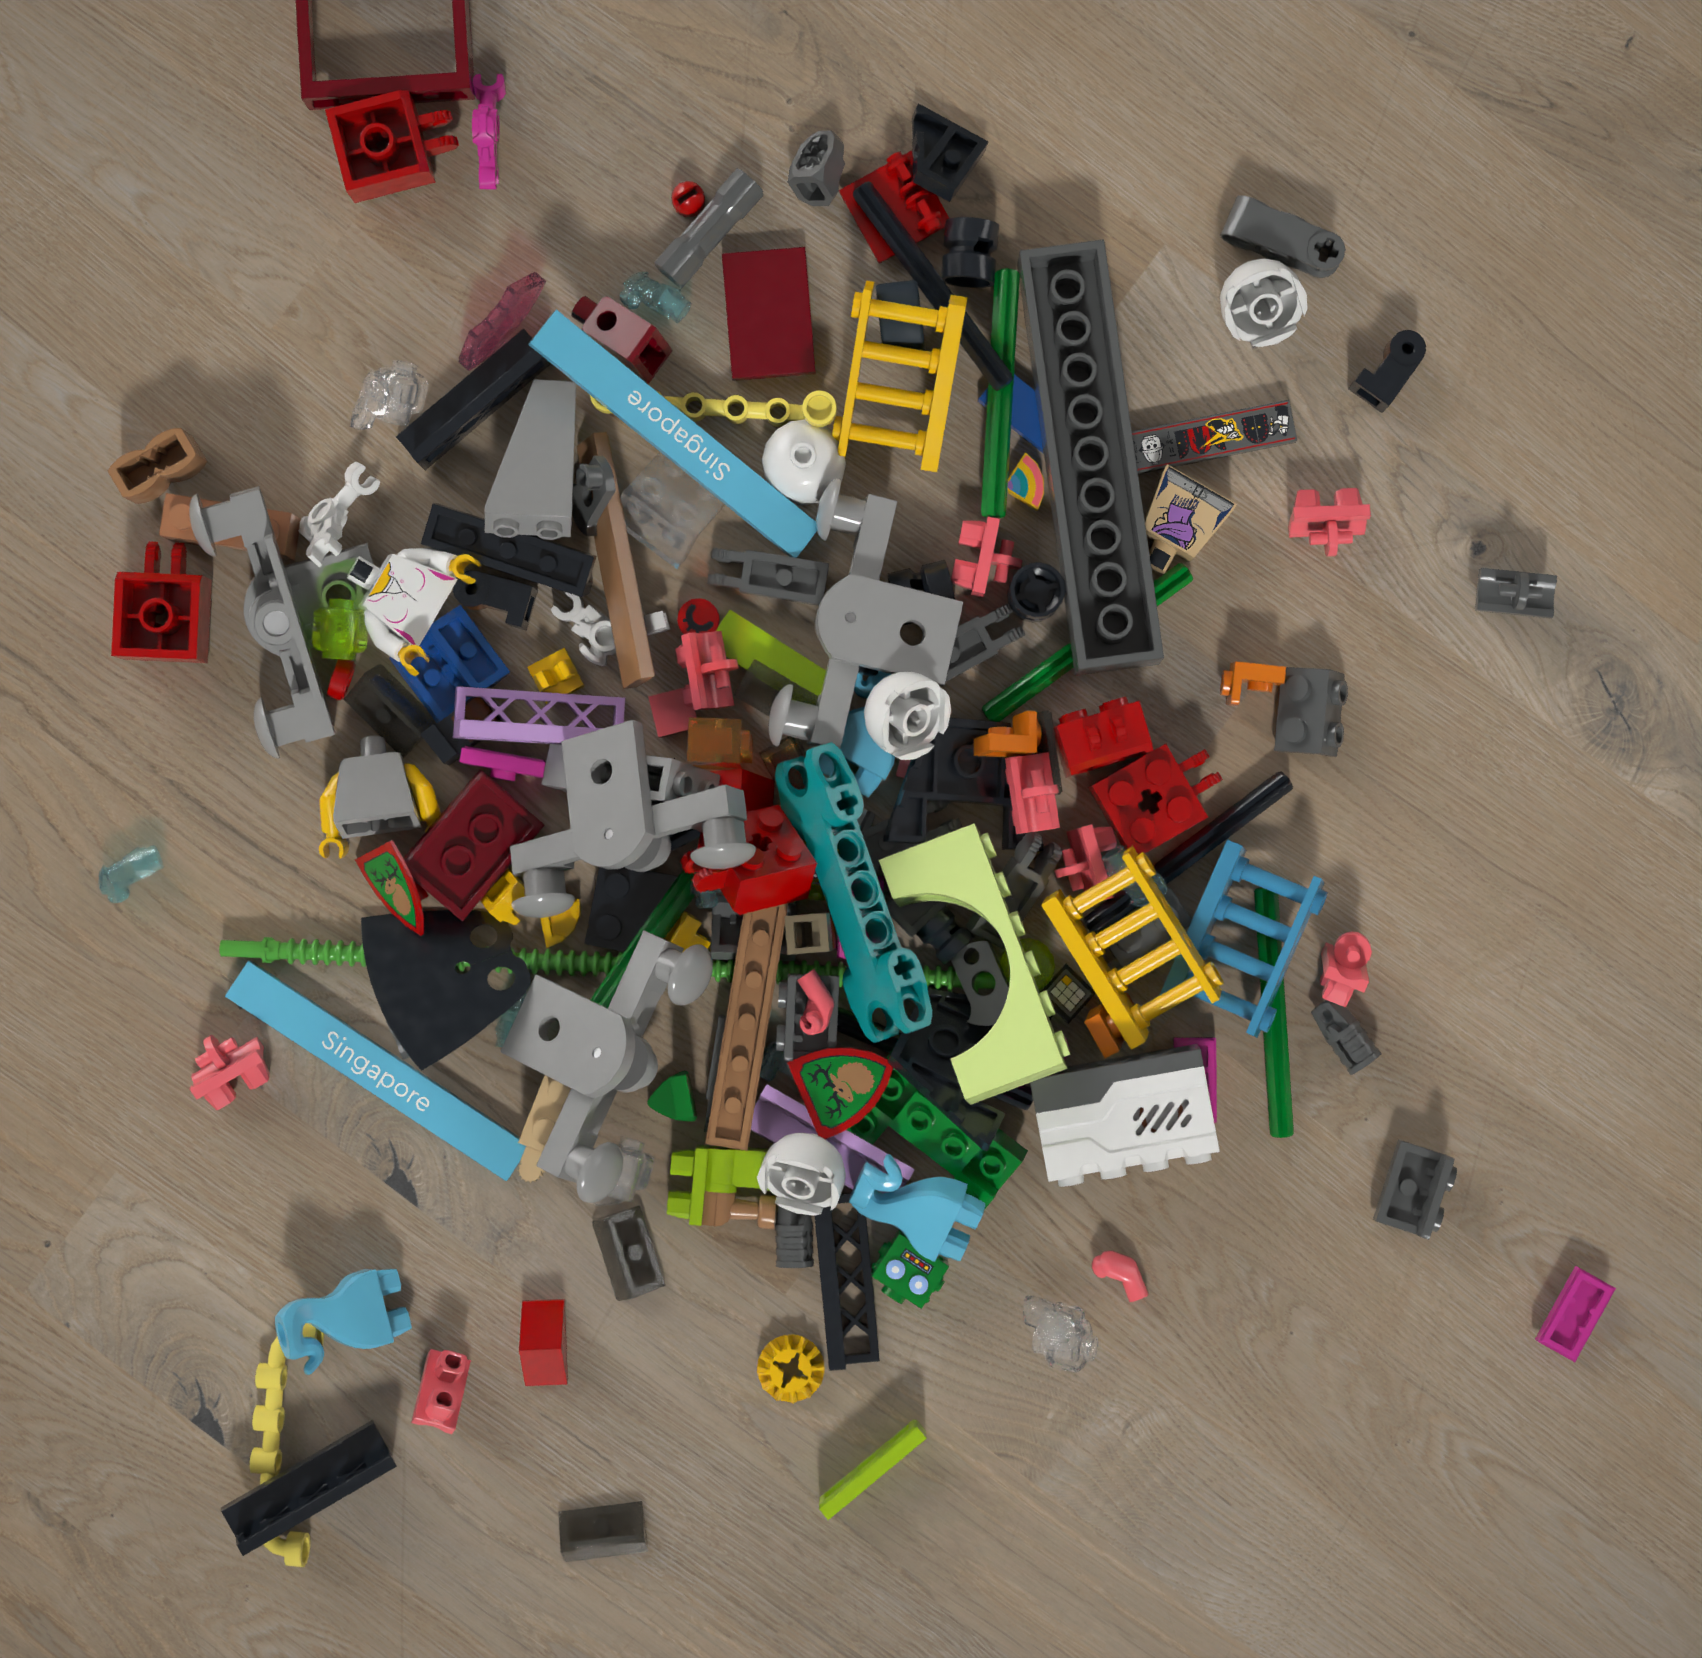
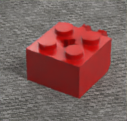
[325,90,459,203]
[111,541,212,663]
[1051,696,1154,778]
[1088,744,1223,855]
[680,805,817,915]

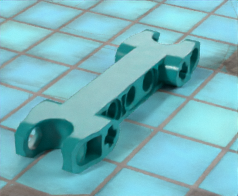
[775,742,932,1043]

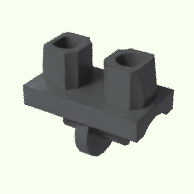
[1475,568,1557,619]

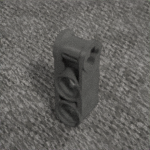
[1220,195,1346,278]

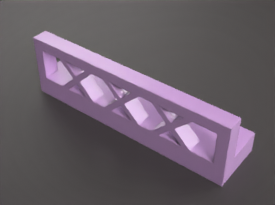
[453,687,625,745]
[751,1084,915,1193]

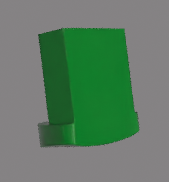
[647,1070,697,1121]

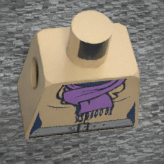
[1144,464,1237,574]

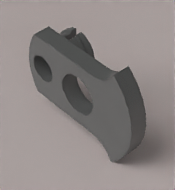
[572,456,616,536]
[951,941,1009,1026]

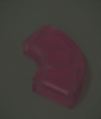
[458,272,546,371]

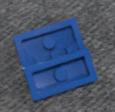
[389,605,510,723]

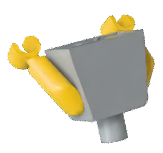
[319,735,441,859]

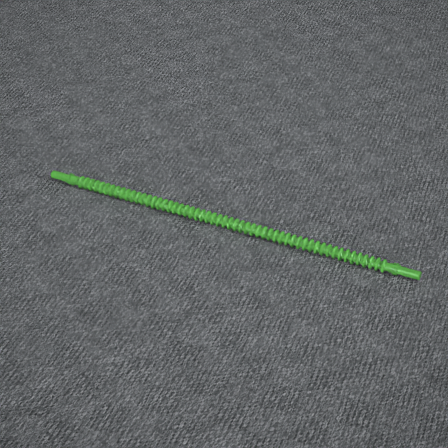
[219,937,1010,992]

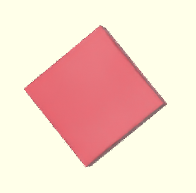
[648,687,700,738]

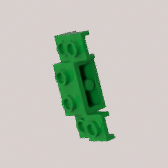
[846,1048,1028,1210]

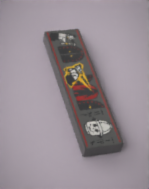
[1132,400,1298,475]

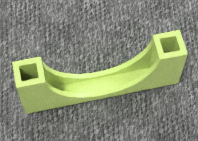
[879,823,1071,1105]

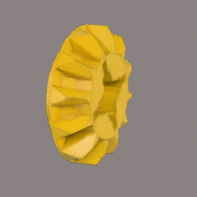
[757,1334,825,1404]

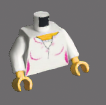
[346,548,481,676]

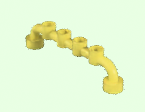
[590,390,837,427]
[250,1323,324,1567]

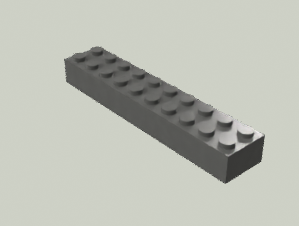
[1017,239,1164,676]

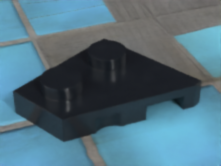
[912,103,989,202]
[584,867,678,952]

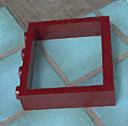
[295,0,476,110]

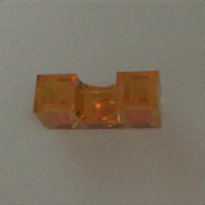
[687,717,753,771]

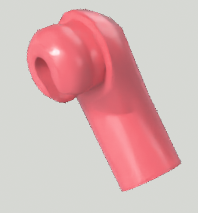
[797,969,835,1035]
[1092,1251,1149,1302]

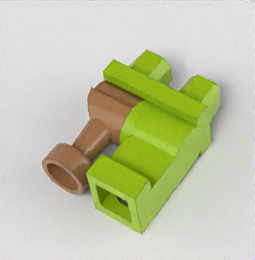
[667,1144,777,1229]

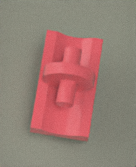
[1288,488,1371,557]
[951,517,1023,598]
[675,631,739,711]
[1005,752,1060,834]
[1054,824,1124,901]
[1320,931,1372,1007]
[190,1035,270,1110]
[411,1349,471,1434]

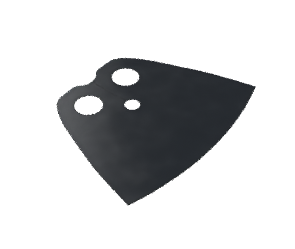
[361,910,531,1071]

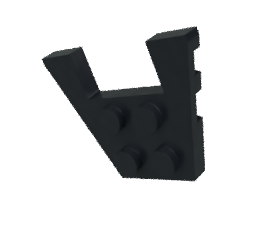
[883,718,1044,852]
[888,988,1053,1151]

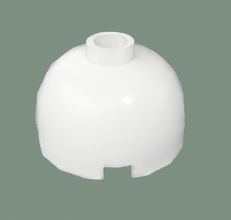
[1220,258,1307,347]
[762,419,846,505]
[864,672,951,760]
[757,1133,846,1216]

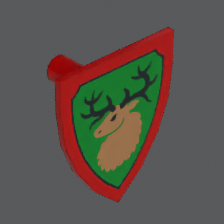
[355,840,429,936]
[787,1048,893,1140]

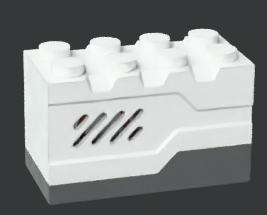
[1030,1044,1220,1187]

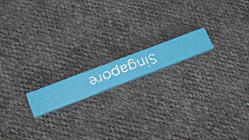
[528,309,817,558]
[225,961,526,1181]

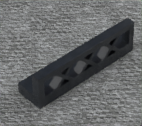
[396,328,551,471]
[421,503,597,597]
[814,1193,880,1371]
[221,1420,397,1556]

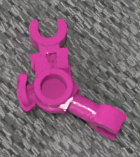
[472,74,506,189]

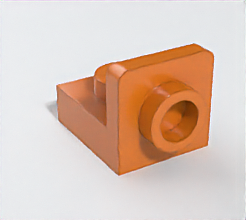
[1220,661,1286,706]
[974,711,1041,757]
[1084,992,1134,1058]

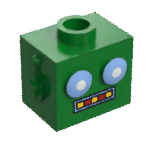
[871,1229,949,1309]

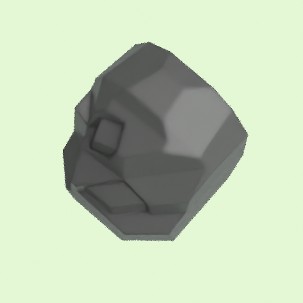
[787,130,845,206]

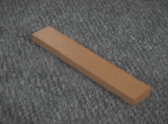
[577,432,655,689]
[705,903,788,1151]

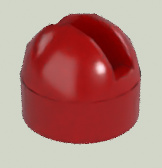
[671,181,705,217]

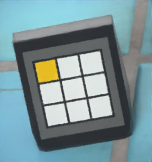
[1039,964,1096,1024]

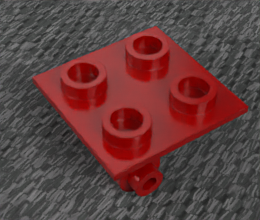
[838,150,950,264]

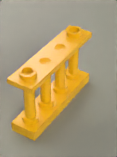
[832,280,967,472]
[1041,846,1224,1050]

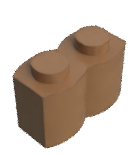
[108,428,207,504]

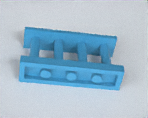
[1160,839,1328,1038]

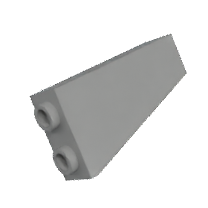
[485,379,576,540]
[542,743,720,805]

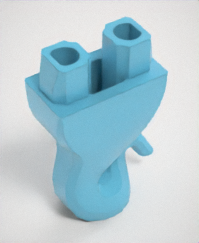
[819,671,895,798]
[849,1154,985,1262]
[275,1269,412,1375]

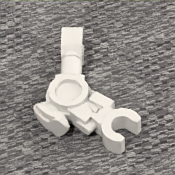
[298,462,380,567]
[551,592,670,667]

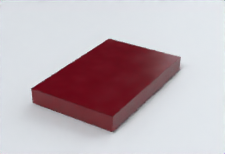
[722,247,816,381]
[403,770,545,921]

